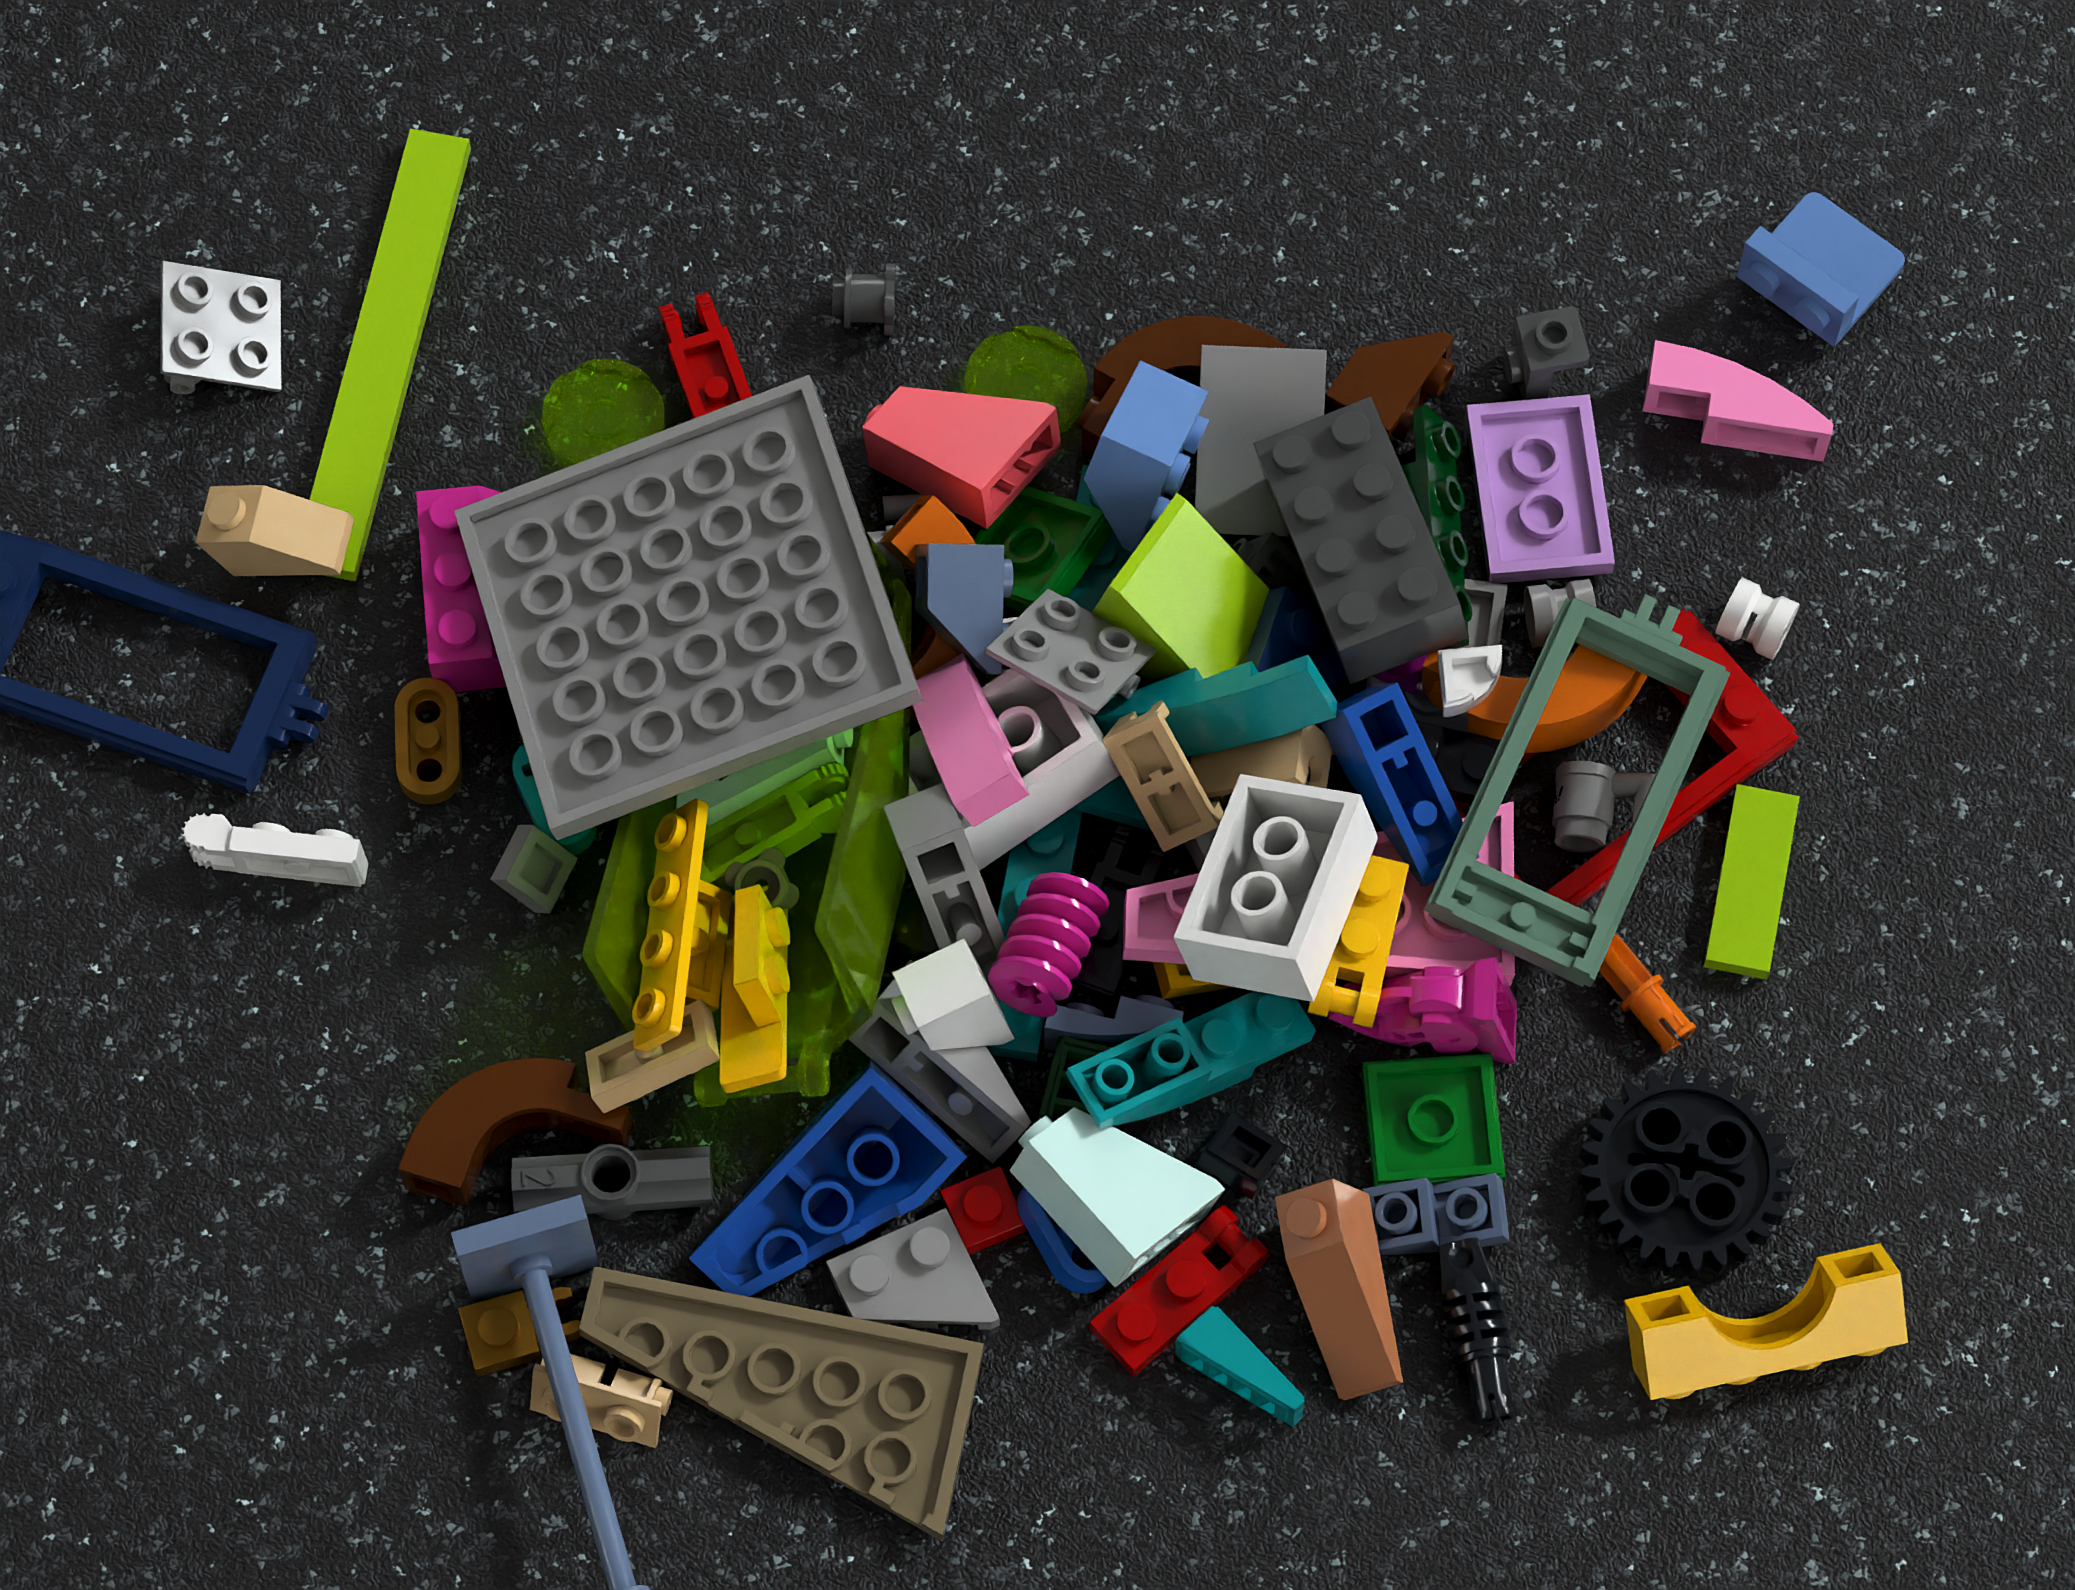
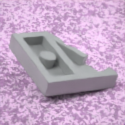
[826,1208,1000,1330]

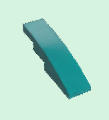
[1090,655,1337,757]

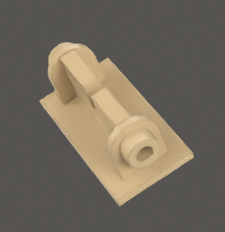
[530,1353,673,1448]

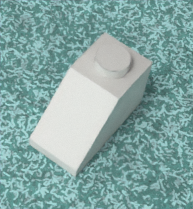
[891,939,1015,1051]

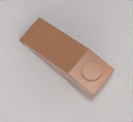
[1275,1179,1403,1400]

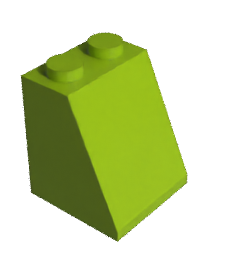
[1092,493,1270,684]

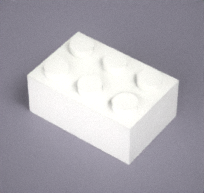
[883,668,1121,871]
[1173,774,1378,1002]

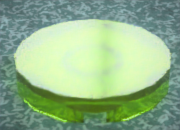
[964,325,1088,434]
[542,359,666,467]

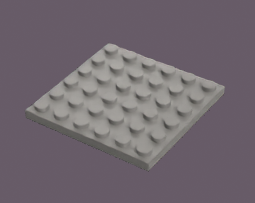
[454,375,923,840]

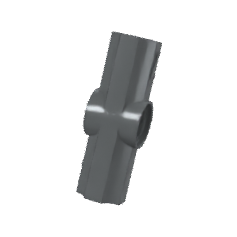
[511,1144,713,1220]

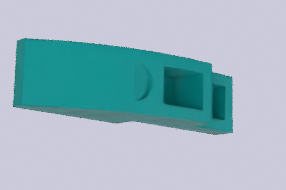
[1065,991,1316,1128]

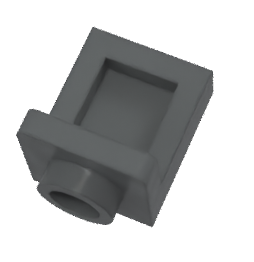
[1503,306,1590,400]

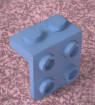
[1736,192,1905,347]

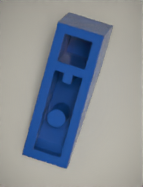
[1321,682,1480,886]

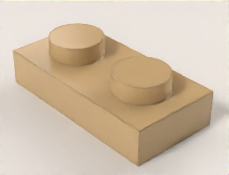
[585,999,720,1113]

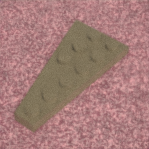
[579,1266,984,1542]

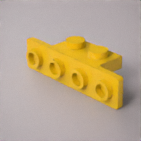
[632,798,732,1052]
[720,884,790,1093]

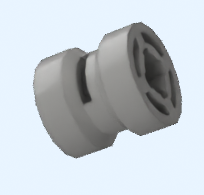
[1524,579,1596,648]

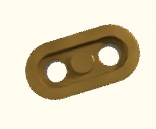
[395,678,462,804]

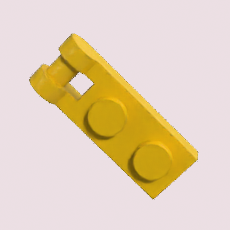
[1308,855,1409,1028]

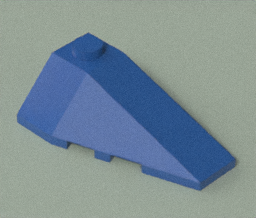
[689,1058,967,1297]

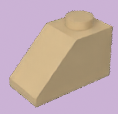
[195,485,354,576]

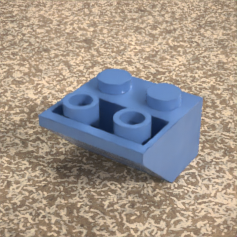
[1084,360,1210,553]

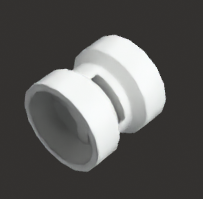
[1715,577,1800,660]

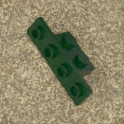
[1402,405,1472,649]

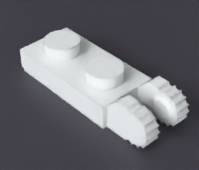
[182,813,368,887]

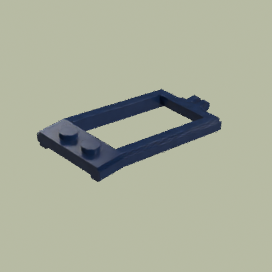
[0,530,329,794]

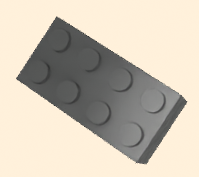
[1253,396,1469,685]

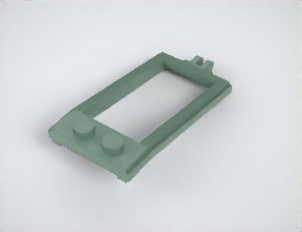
[1424,594,1730,987]

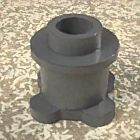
[832,263,896,336]

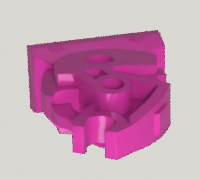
[1328,958,1517,1064]

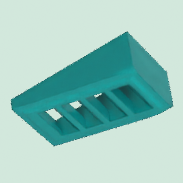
[1175,1306,1305,1427]

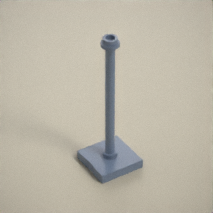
[451,1194,650,1590]

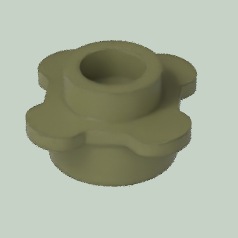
[725,848,800,909]

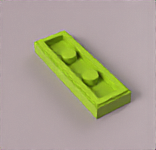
[1703,784,1800,980]

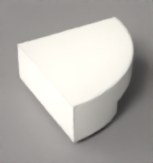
[1438,645,1502,717]

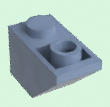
[915,543,1013,674]

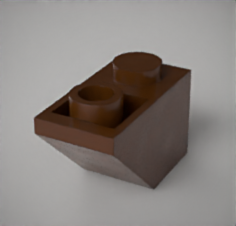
[1324,331,1456,446]

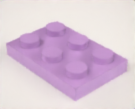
[1465,395,1615,583]

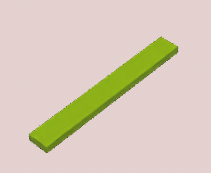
[310,129,471,581]

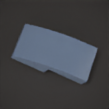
[1044,995,1184,1051]
[1363,1173,1510,1255]

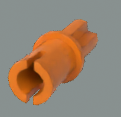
[1599,934,1697,1054]

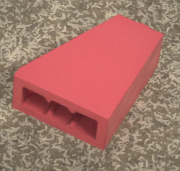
[862,386,1062,529]

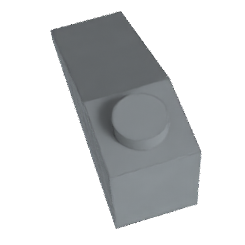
[883,783,1006,982]
[845,959,1032,1164]

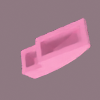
[1642,340,1833,462]
[913,653,1030,827]

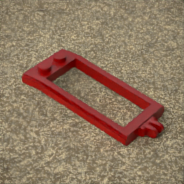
[1453,609,1799,907]

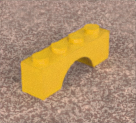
[1624,1243,1908,1400]

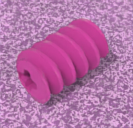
[988,872,1110,1017]

